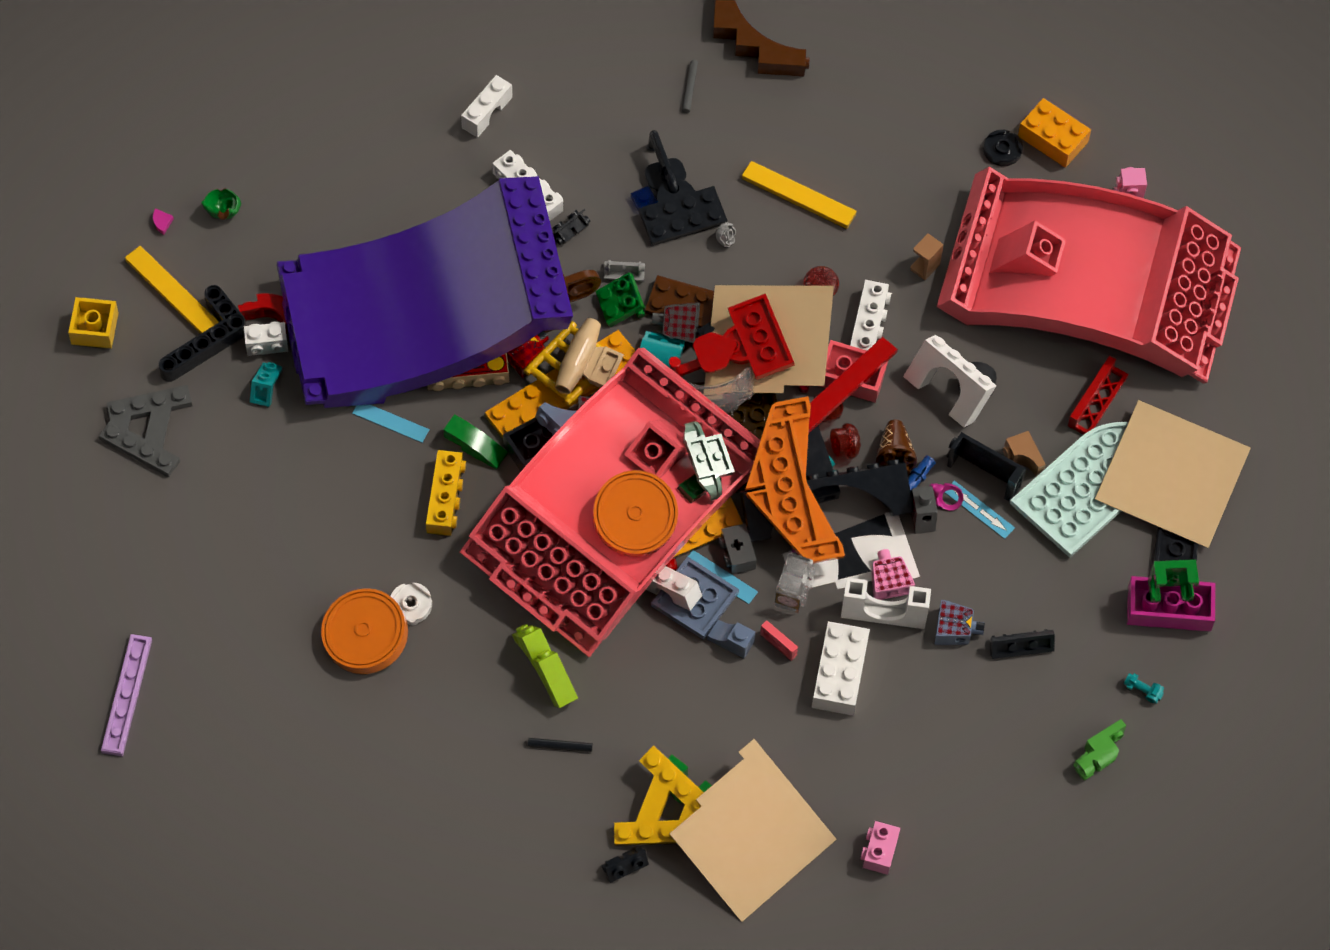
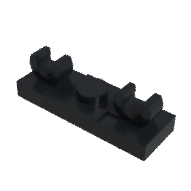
[991,629,1055,659]

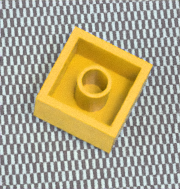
[68,297,119,349]

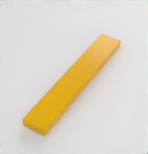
[742,161,857,229]
[125,246,219,334]

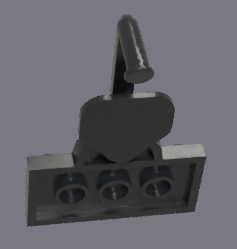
[639,130,728,246]

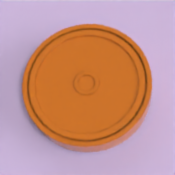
[593,470,678,557]
[321,589,408,674]

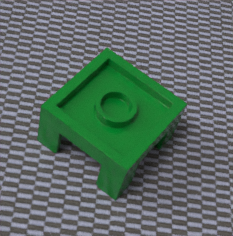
[1148,560,1199,602]

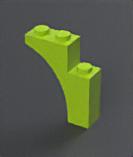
[512,624,578,708]

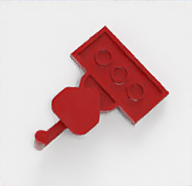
[669,293,795,380]

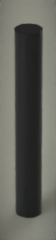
[528,738,593,752]

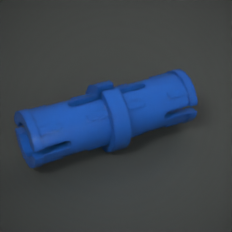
[908,455,936,492]

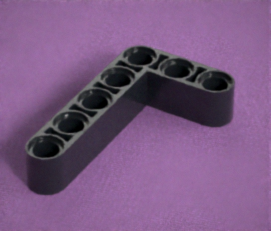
[159,285,246,382]

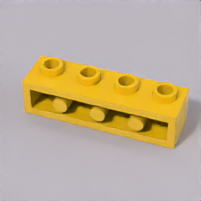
[426,450,466,536]

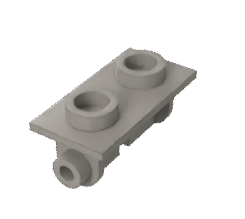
[604,260,645,281]

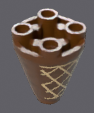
[876,419,917,476]

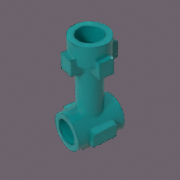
[1124,673,1164,704]

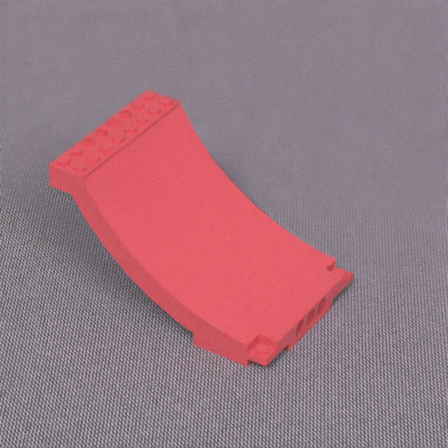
[937,167,1241,384]
[460,348,760,657]

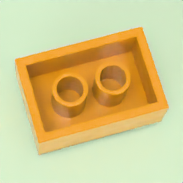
[1018,98,1091,168]

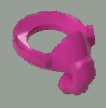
[929,483,964,511]

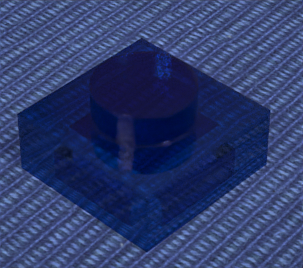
[631,186,657,211]

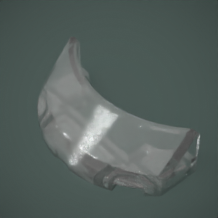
[689,367,753,413]

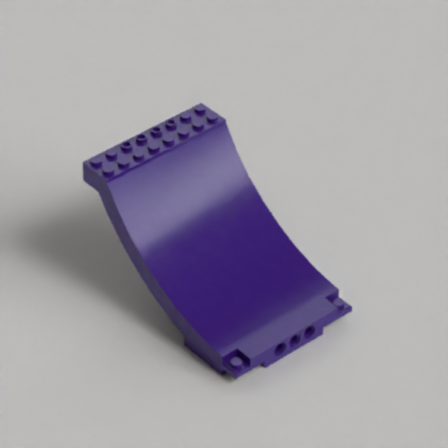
[276,176,573,408]

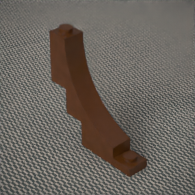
[713,0,810,77]

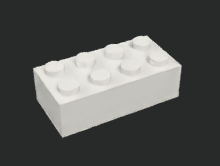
[812,621,870,716]

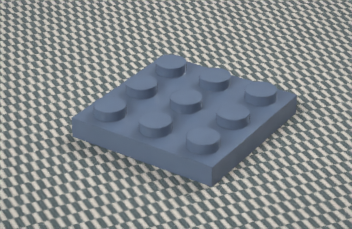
[651,556,739,640]

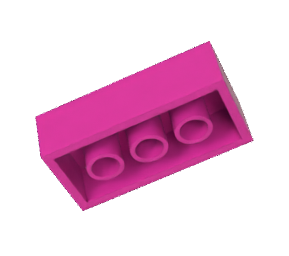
[1127,576,1215,632]

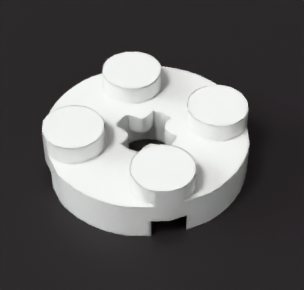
[391,583,432,626]

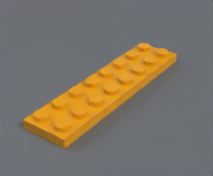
[485,330,636,439]

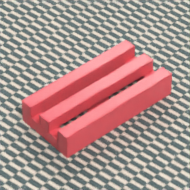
[760,620,798,661]

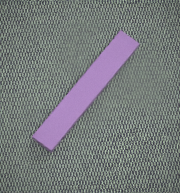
[101,634,152,757]

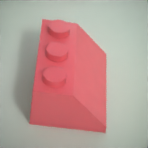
[820,340,888,403]

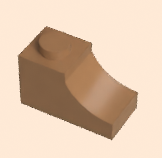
[1003,431,1046,477]

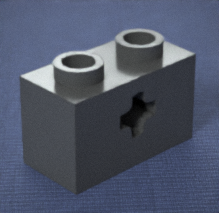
[718,524,757,574]

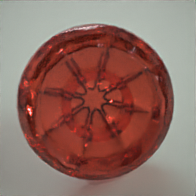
[803,266,839,296]
[830,423,861,460]

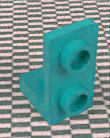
[250,362,282,407]

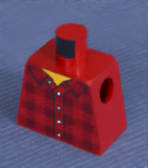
[507,331,549,378]

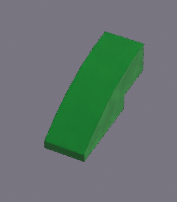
[443,414,508,470]

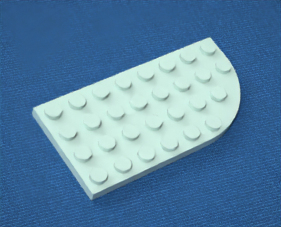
[1010,422,1129,558]

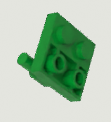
[595,272,645,327]

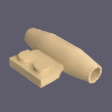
[555,318,624,394]

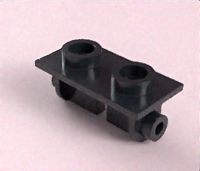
[552,209,590,245]
[602,847,649,883]

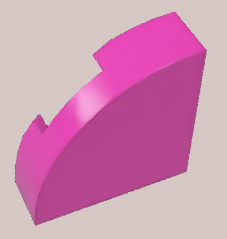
[153,208,174,235]

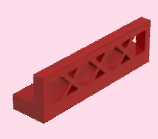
[1068,356,1129,435]

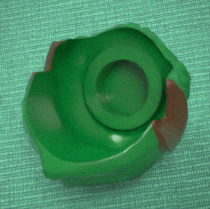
[201,188,242,220]

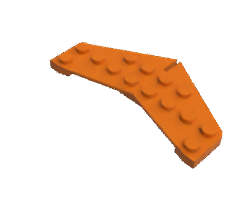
[745,396,845,564]

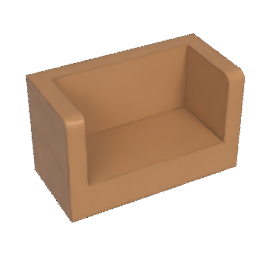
[910,233,944,280]

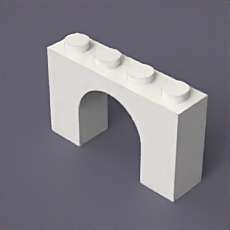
[903,335,996,427]
[841,577,931,629]

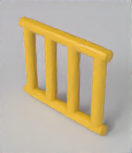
[523,321,602,406]

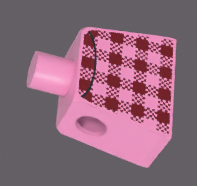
[872,549,915,600]

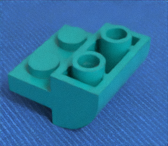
[640,331,685,368]

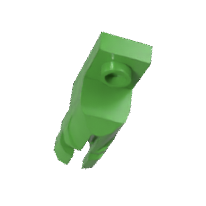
[1074,719,1126,780]

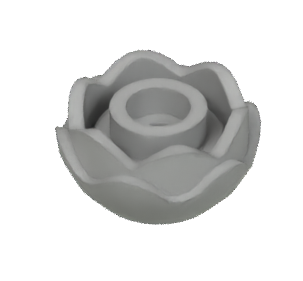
[716,222,736,247]

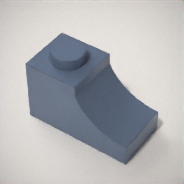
[707,620,756,658]

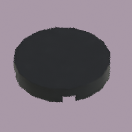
[983,129,1023,166]

